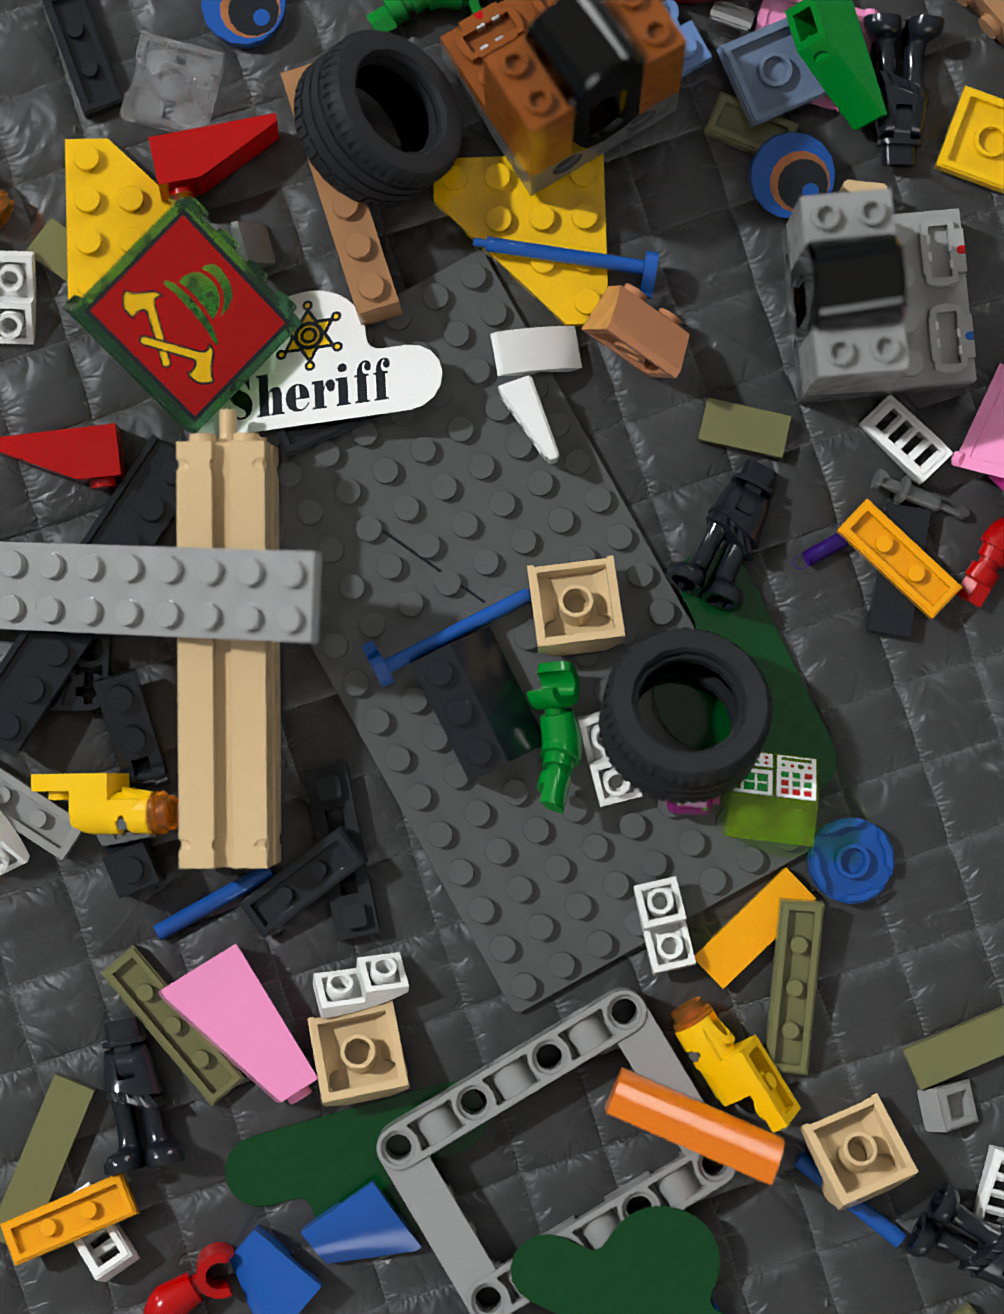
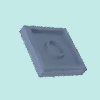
[717,17,828,129]

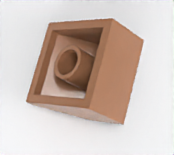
[581,283,690,378]

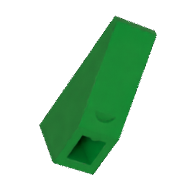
[785,0,887,130]

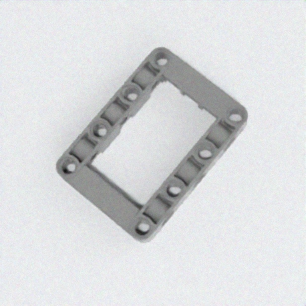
[376,987,736,1314]

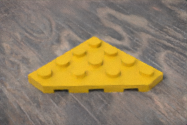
[65,138,241,310]
[433,154,608,327]

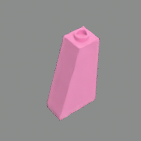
[158,944,318,1105]

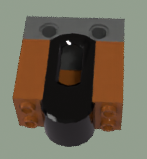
[440,0,687,196]

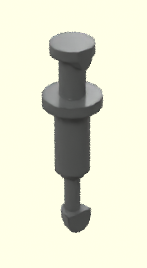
[871,468,970,520]

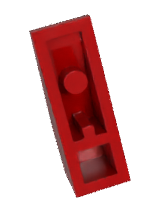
[148,113,279,203]
[0,423,127,490]

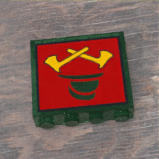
[62,194,303,434]

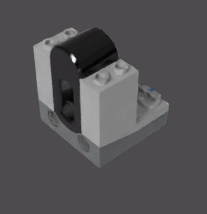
[781,188,977,404]

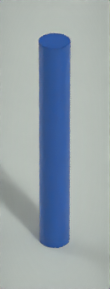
[153,867,275,941]
[793,1152,906,1248]

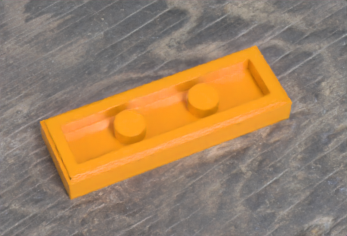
[836,499,962,620]
[694,867,816,989]
[0,1172,140,1266]

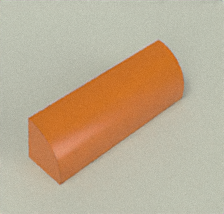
[604,1067,785,1185]

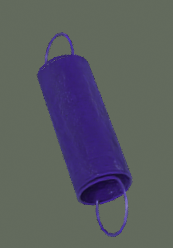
[793,533,850,569]

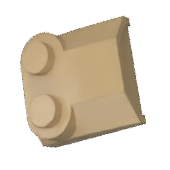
[527,555,625,656]
[307,1000,410,1106]
[800,1093,918,1210]

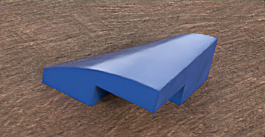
[301,1180,422,1264]
[230,1224,323,1314]

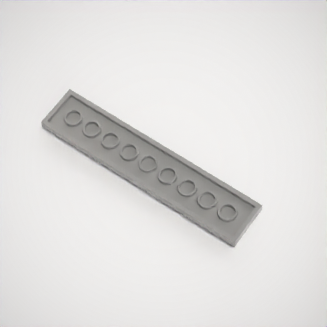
[0,542,322,643]

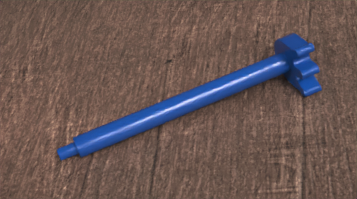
[473,236,659,299]
[361,588,531,688]

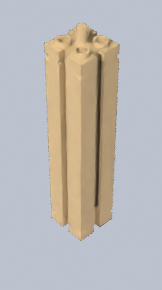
[176,409,282,869]

